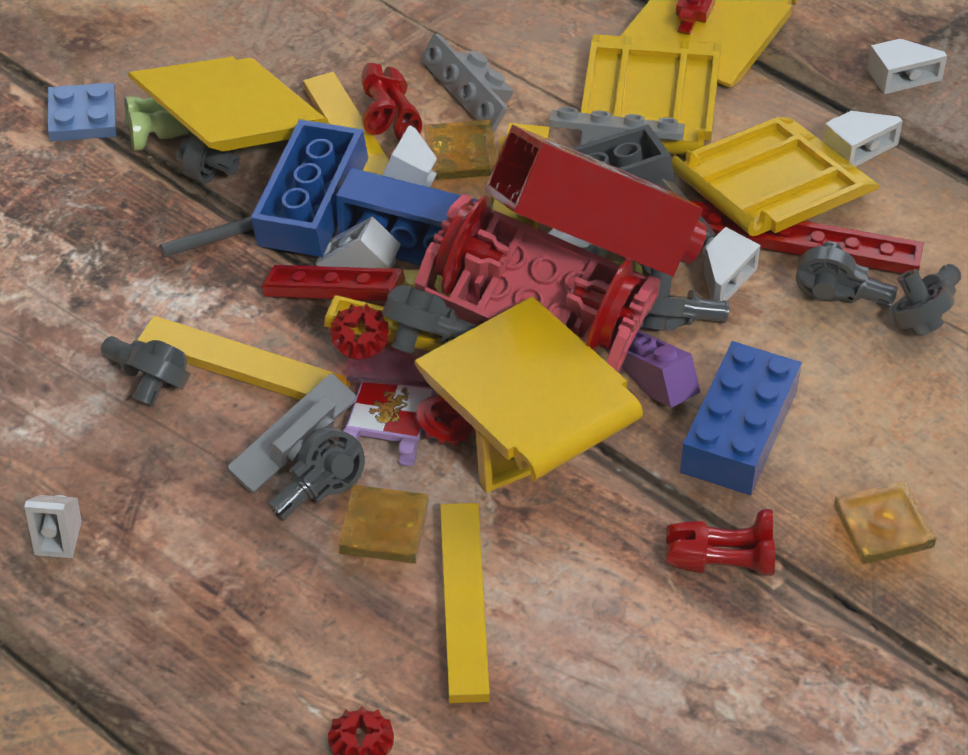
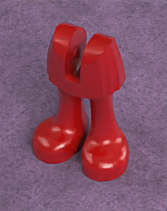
[361,63,422,140]
[666,509,775,576]

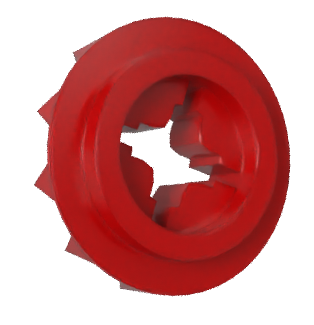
[330,303,389,359]
[414,396,473,447]
[328,706,394,755]

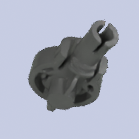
[176,134,240,183]
[796,241,898,308]
[891,264,961,336]
[640,268,729,330]
[381,285,478,354]
[101,336,191,407]
[267,428,365,521]

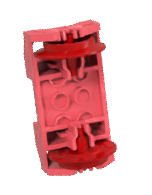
[415,194,661,373]

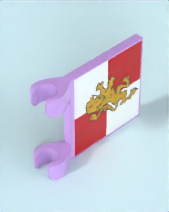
[343,378,434,466]

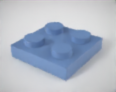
[48,83,117,141]

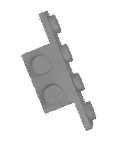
[421,34,514,133]
[549,107,685,145]
[228,374,356,494]

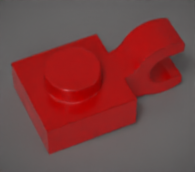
[676,0,716,35]

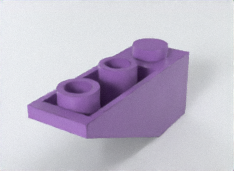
[604,330,701,408]

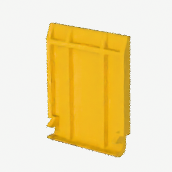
[620,0,798,88]
[580,34,721,155]
[128,56,329,151]
[672,117,879,236]
[415,296,643,482]

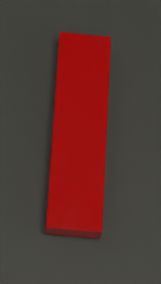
[261,265,405,301]

